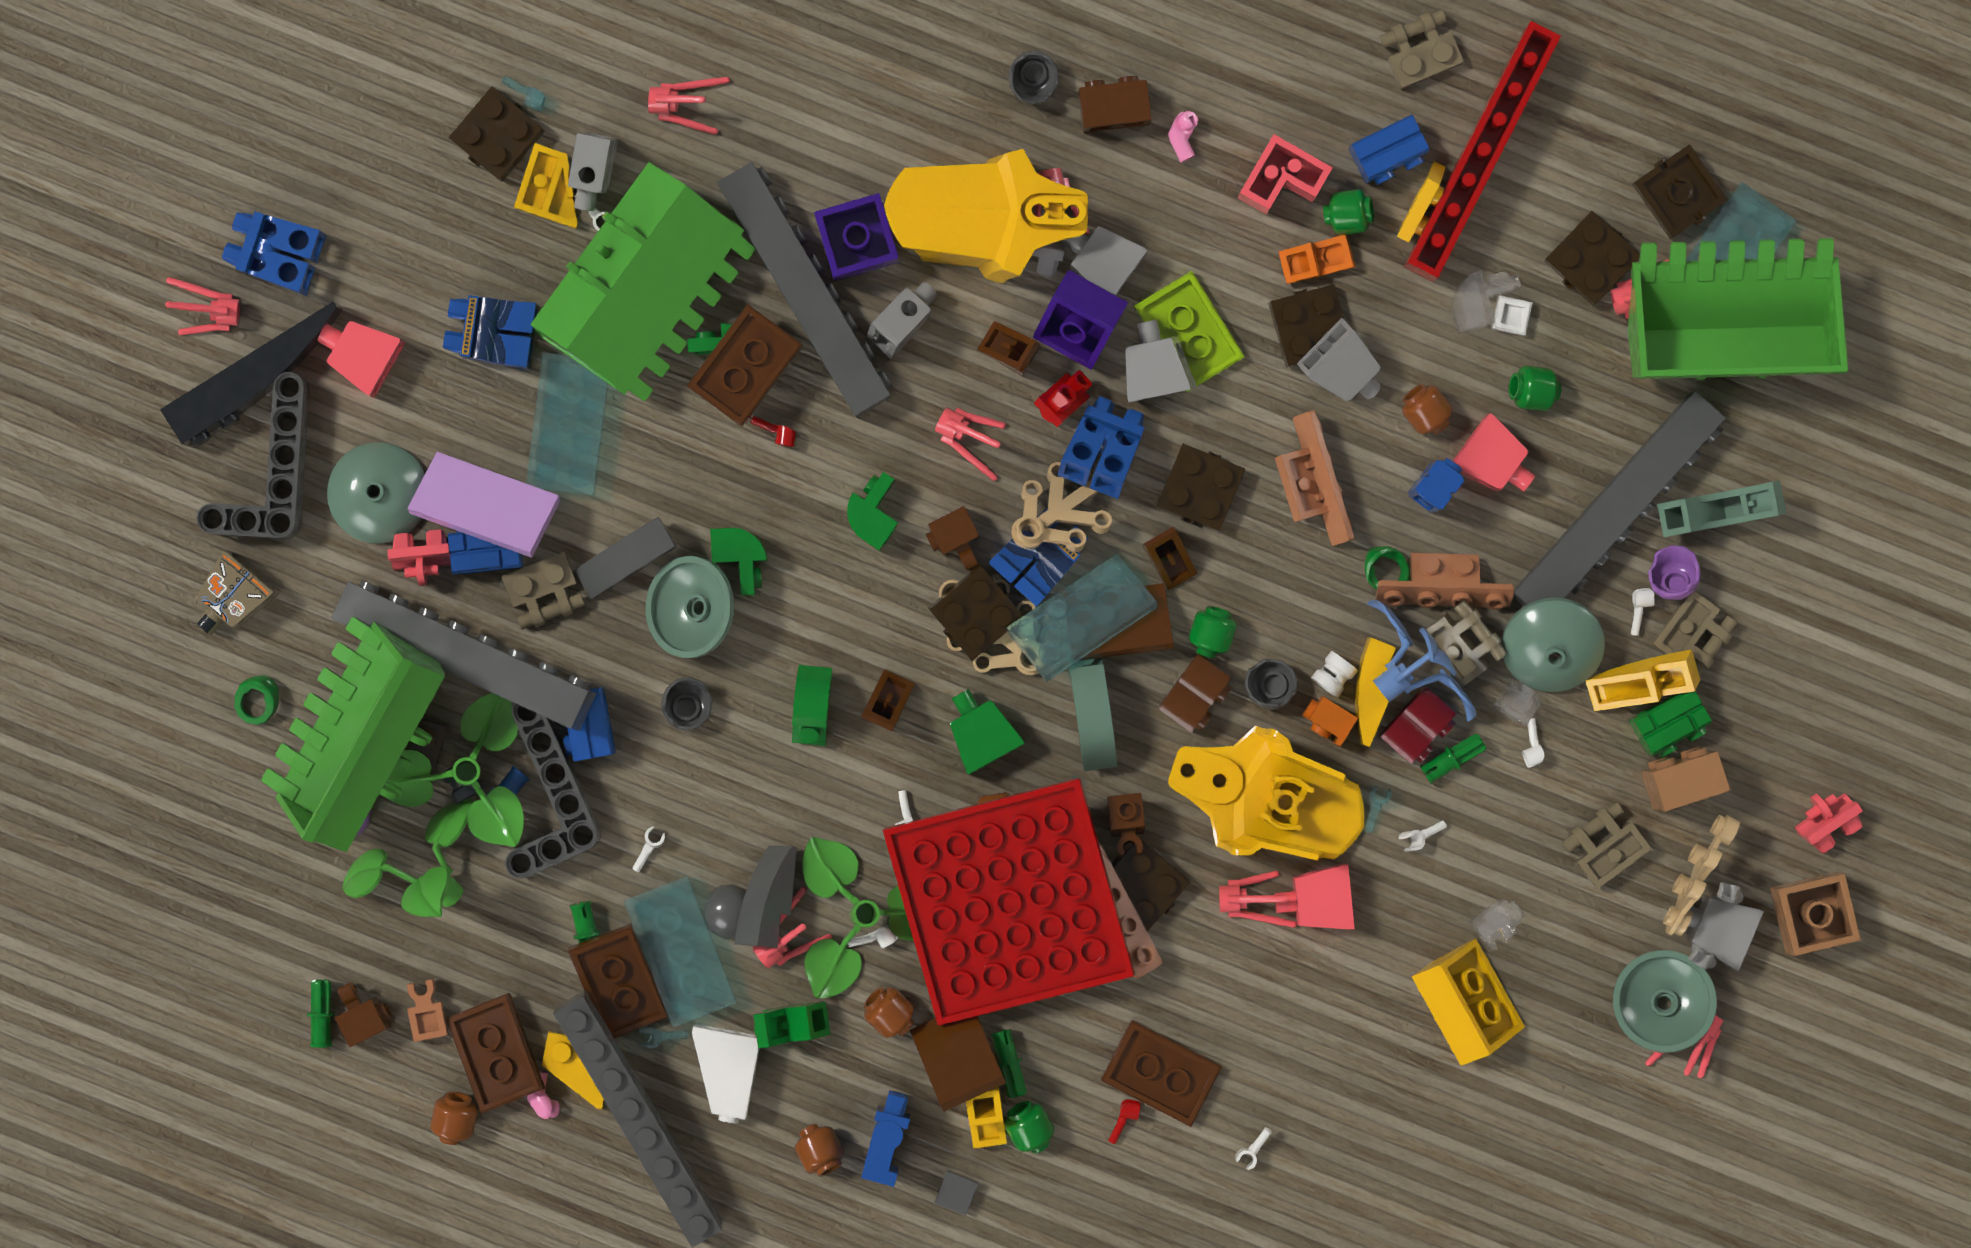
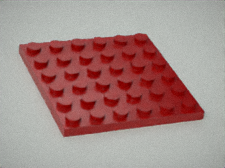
[882,777,1135,1026]

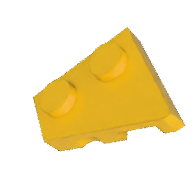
[513,143,578,229]
[1397,161,1446,242]
[542,1031,605,1109]

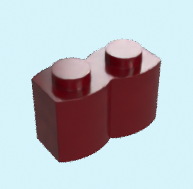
[1379,686,1456,764]

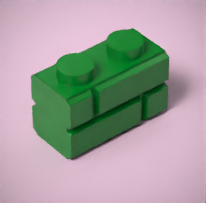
[1629,691,1712,758]

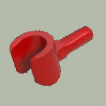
[751,416,796,447]
[1108,1099,1140,1144]

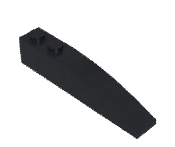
[160,301,343,447]

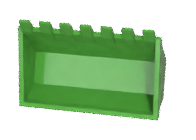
[530,162,755,401]
[1627,238,1848,380]
[261,617,445,852]

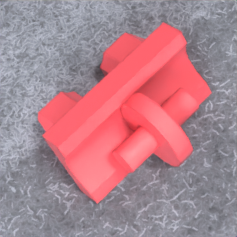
[387,529,451,586]
[1794,793,1863,853]

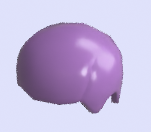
[1648,545,1701,600]

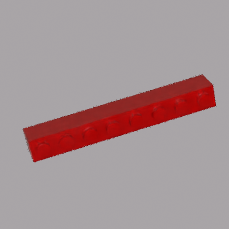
[1403,21,1561,282]

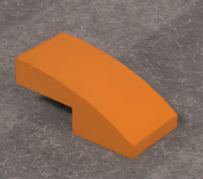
[1278,235,1356,284]

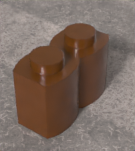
[1158,654,1232,733]

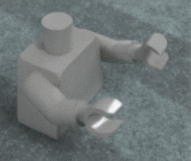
[1686,882,1764,971]

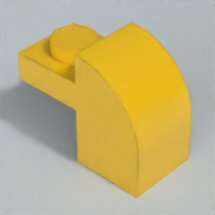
[966,1087,1007,1149]

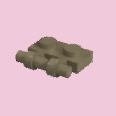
[1379,10,1464,90]
[501,552,585,630]
[1651,591,1738,676]
[1419,600,1507,688]
[1562,802,1652,889]

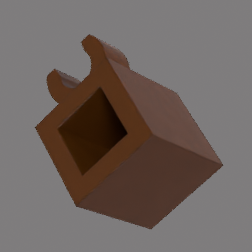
[925,506,980,571]
[1107,793,1145,858]
[334,982,392,1048]

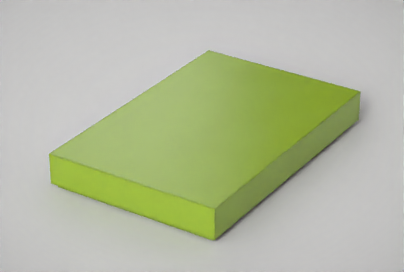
[1134,271,1245,393]

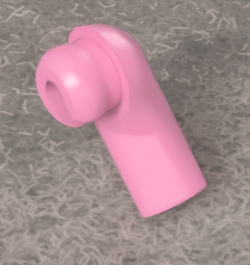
[1168,111,1198,163]
[527,1071,560,1119]

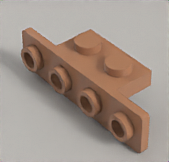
[1275,410,1354,546]
[1375,553,1514,610]
[1099,844,1163,979]

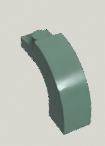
[1657,481,1787,537]
[1066,650,1118,772]

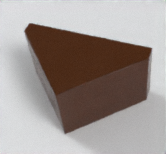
[977,321,1040,377]
[1142,527,1197,591]
[861,669,915,731]

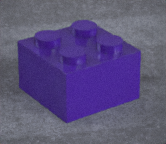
[814,193,899,282]
[1033,270,1128,370]

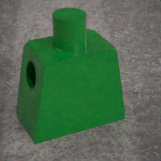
[949,689,1025,775]

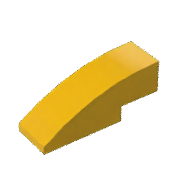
[1355,637,1396,747]
[1586,650,1700,711]

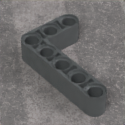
[196,372,310,539]
[505,703,601,879]

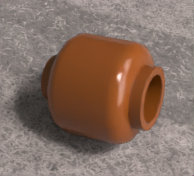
[1402,384,1453,435]
[863,987,914,1038]
[430,1091,478,1145]
[795,1124,845,1177]

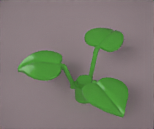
[385,693,524,847]
[342,799,474,917]
[802,837,914,998]

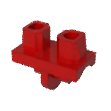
[1034,370,1093,427]

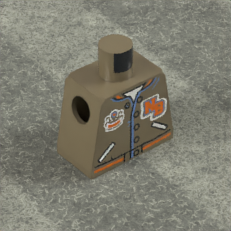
[196,550,279,635]

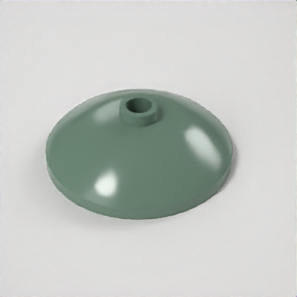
[327,442,425,544]
[646,556,734,658]
[1502,598,1605,692]
[1613,950,1717,1053]

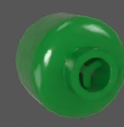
[1323,189,1375,235]
[1508,365,1562,411]
[1189,606,1237,658]
[1004,1101,1054,1154]

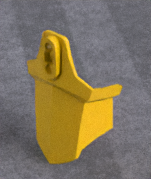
[884,149,1088,283]
[1168,726,1365,861]

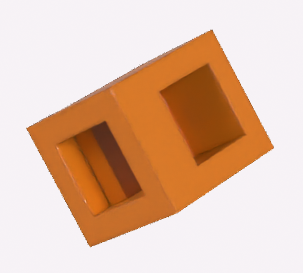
[1302,696,1358,747]

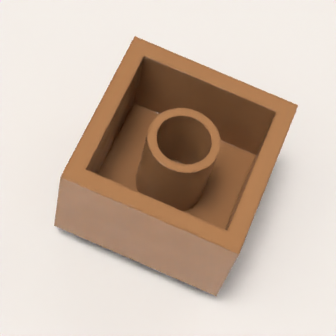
[1640,746,1731,812]
[1770,872,1861,956]

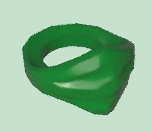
[1364,546,1409,590]
[234,675,279,725]

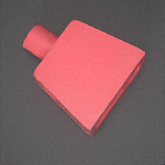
[317,321,405,398]
[1453,413,1535,492]
[1274,863,1355,930]

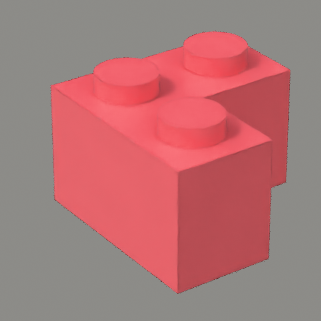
[1237,134,1333,215]

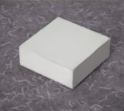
[1491,295,1533,336]

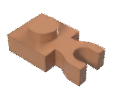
[407,979,449,1042]

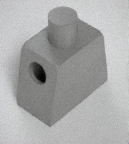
[568,132,619,212]
[1062,226,1148,296]
[866,282,938,360]
[1297,318,1381,401]
[1125,320,1196,402]

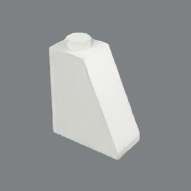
[692,1024,760,1123]

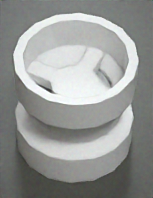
[1311,651,1358,698]

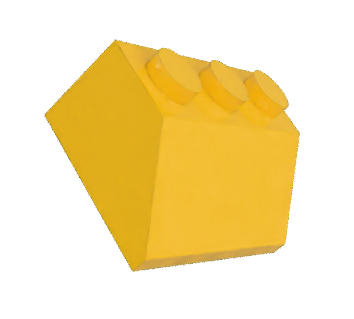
[1412,938,1525,1066]

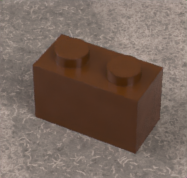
[1078,76,1151,133]

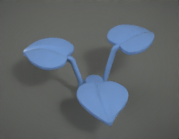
[1367,600,1476,721]

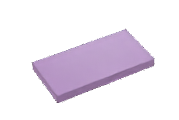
[407,452,561,558]

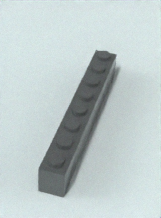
[717,162,893,418]
[1513,391,1726,606]
[331,579,597,731]
[553,990,722,1248]

